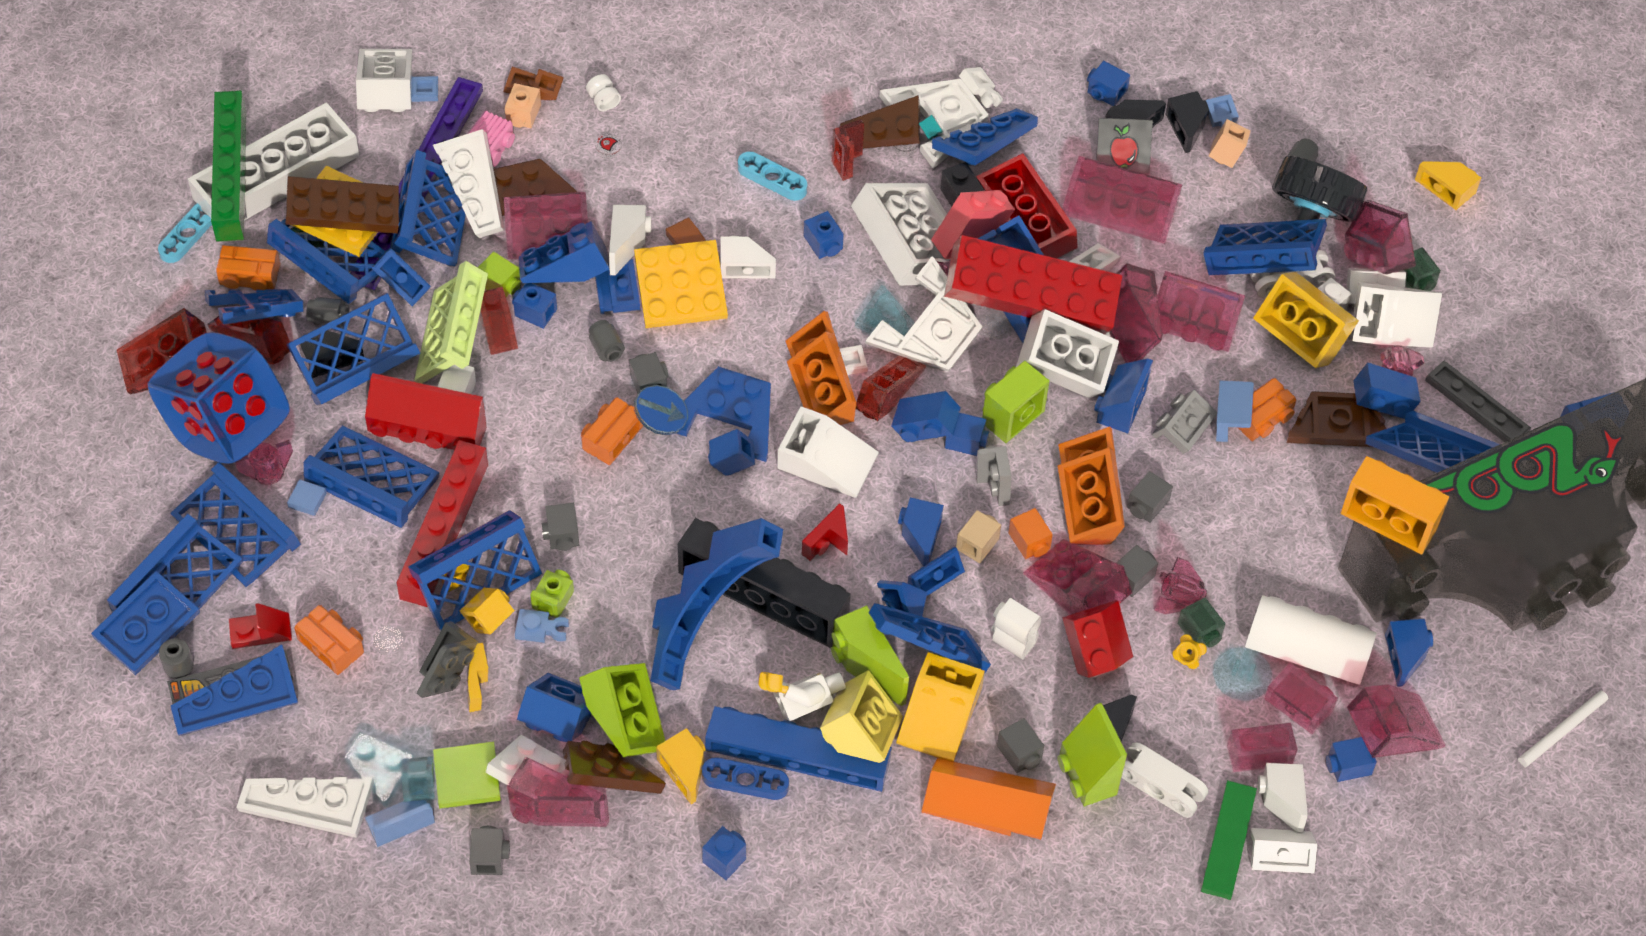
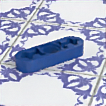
[702,758,789,800]

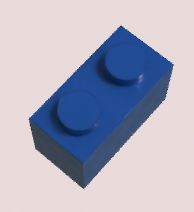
[1353,362,1421,419]
[891,391,961,442]

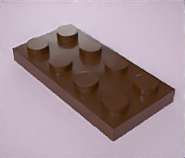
[286,176,399,233]

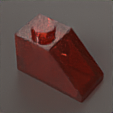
[479,287,518,355]

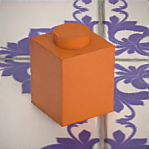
[1008,508,1053,559]

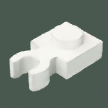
[959,67,1003,108]

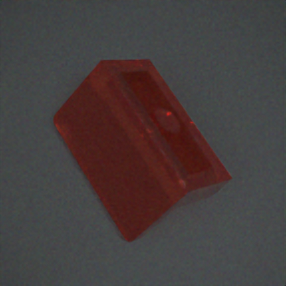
[831,119,864,181]

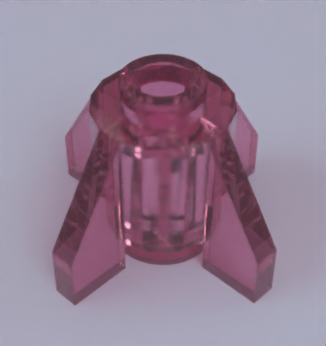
[1380,345,1425,376]
[235,440,293,485]
[1154,557,1207,614]

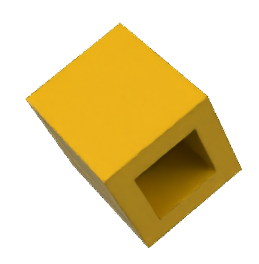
[460,587,515,635]

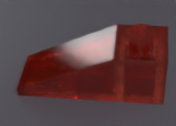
[207,316,290,365]
[856,355,926,421]

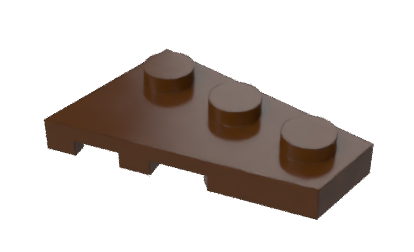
[839,95,920,150]

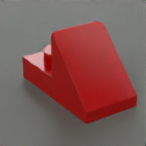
[801,503,848,561]
[229,603,292,649]

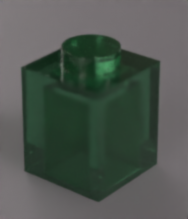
[1396,247,1441,291]
[1177,597,1226,648]

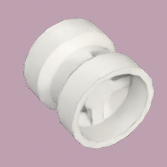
[586,74,621,112]

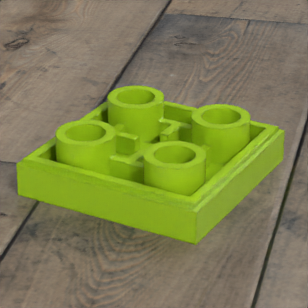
[433,741,501,809]

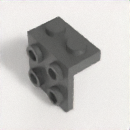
[417,621,478,698]

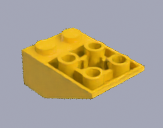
[896,652,985,762]

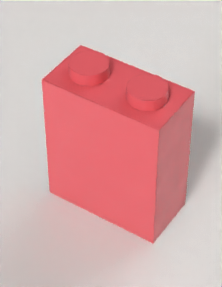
[931,190,1015,259]

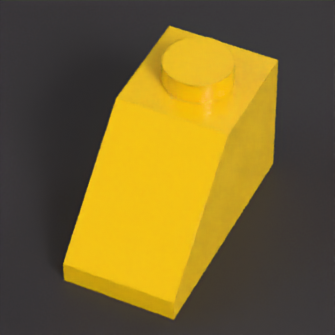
[1415,161,1482,210]
[656,728,706,804]

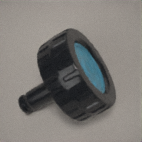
[1272,155,1368,242]

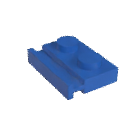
[595,259,640,314]

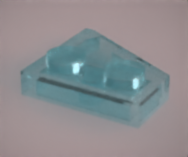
[855,285,915,336]
[345,732,414,807]

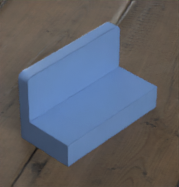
[1216,381,1254,442]
[365,793,435,847]

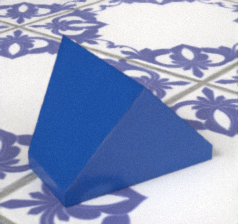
[877,580,927,616]

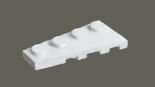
[433,129,505,238]
[236,776,375,838]

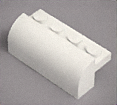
[1245,595,1377,685]

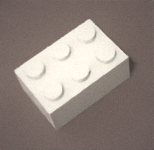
[1016,309,1119,398]

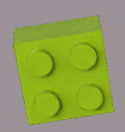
[982,360,1050,443]

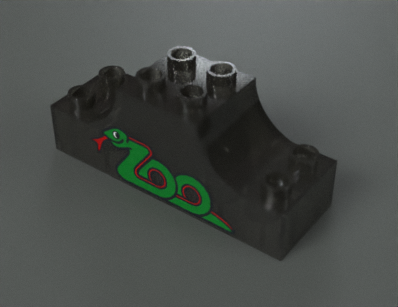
[1338,378,1646,632]

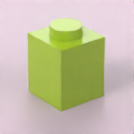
[477,251,521,300]

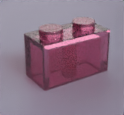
[1264,663,1338,734]
[1227,723,1298,772]

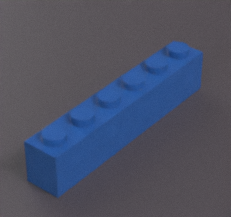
[705,706,892,792]

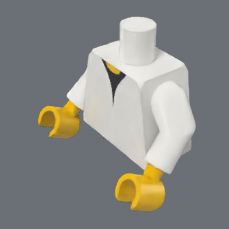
[758,672,846,721]

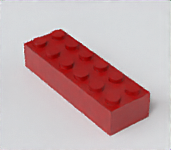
[944,235,1122,335]

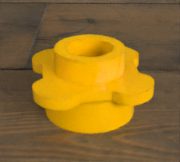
[1172,634,1207,669]

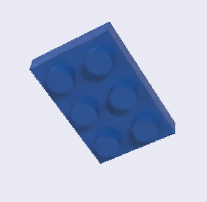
[91,571,200,676]

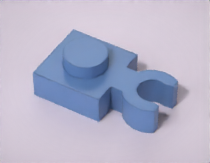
[1206,94,1239,128]
[515,609,569,643]

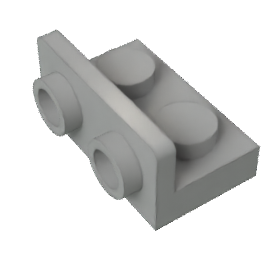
[1152,390,1217,454]
[976,446,1012,506]

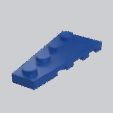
[171,644,298,736]

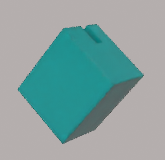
[919,115,944,140]

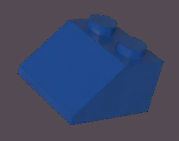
[1094,358,1153,434]
[517,673,592,742]

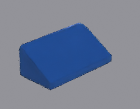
[371,248,431,307]
[908,547,965,596]

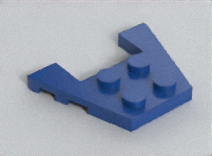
[205,289,303,324]
[667,366,771,462]

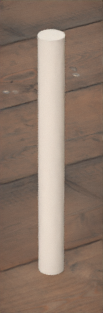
[1518,690,1608,768]

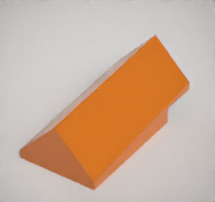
[785,311,856,425]
[1057,426,1125,545]
[921,758,1056,840]

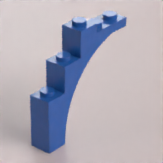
[650,518,783,690]

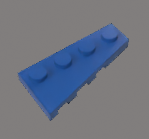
[932,108,1038,165]
[868,603,991,673]

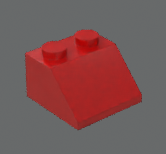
[1062,600,1134,678]

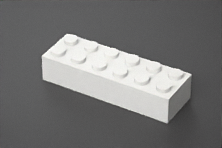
[188,102,359,220]

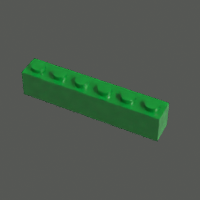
[211,90,247,242]

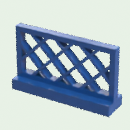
[390,149,466,267]
[267,218,385,304]
[1203,219,1327,275]
[287,293,420,405]
[1366,411,1502,475]
[303,425,439,528]
[170,462,301,587]
[408,510,542,630]
[107,514,243,612]

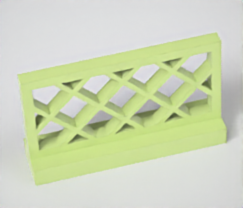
[414,261,488,384]

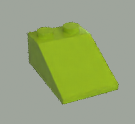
[831,605,909,706]
[579,663,666,757]
[1057,703,1127,807]

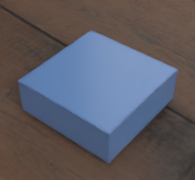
[411,76,438,102]
[287,479,327,516]

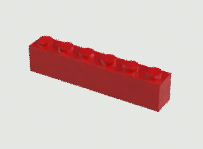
[396,440,488,607]

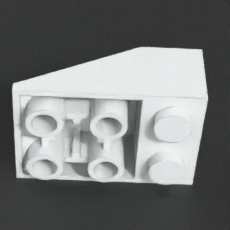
[1350,282,1442,347]
[777,406,879,498]

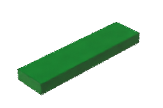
[1201,780,1257,900]

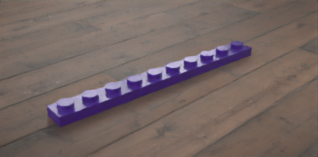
[350,77,483,290]

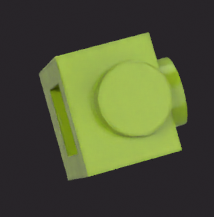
[530,569,574,618]

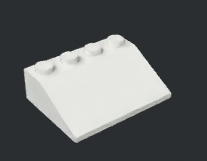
[851,183,951,286]

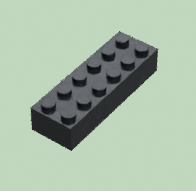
[677,518,851,648]

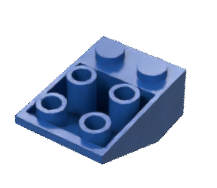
[518,221,610,283]

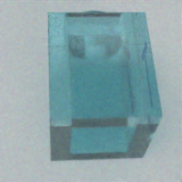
[401,756,436,802]

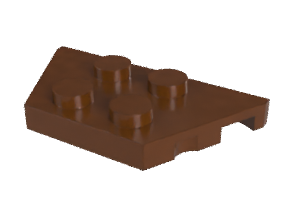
[493,159,578,216]
[1286,391,1387,447]
[563,740,666,794]

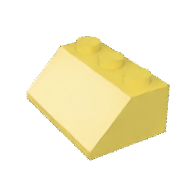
[820,670,903,763]

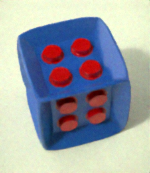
[148,332,290,464]

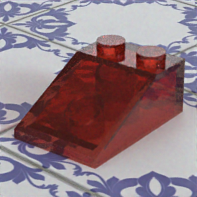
[117,308,207,395]

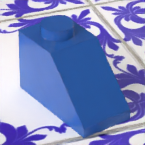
[898,497,944,566]
[1385,619,1433,687]

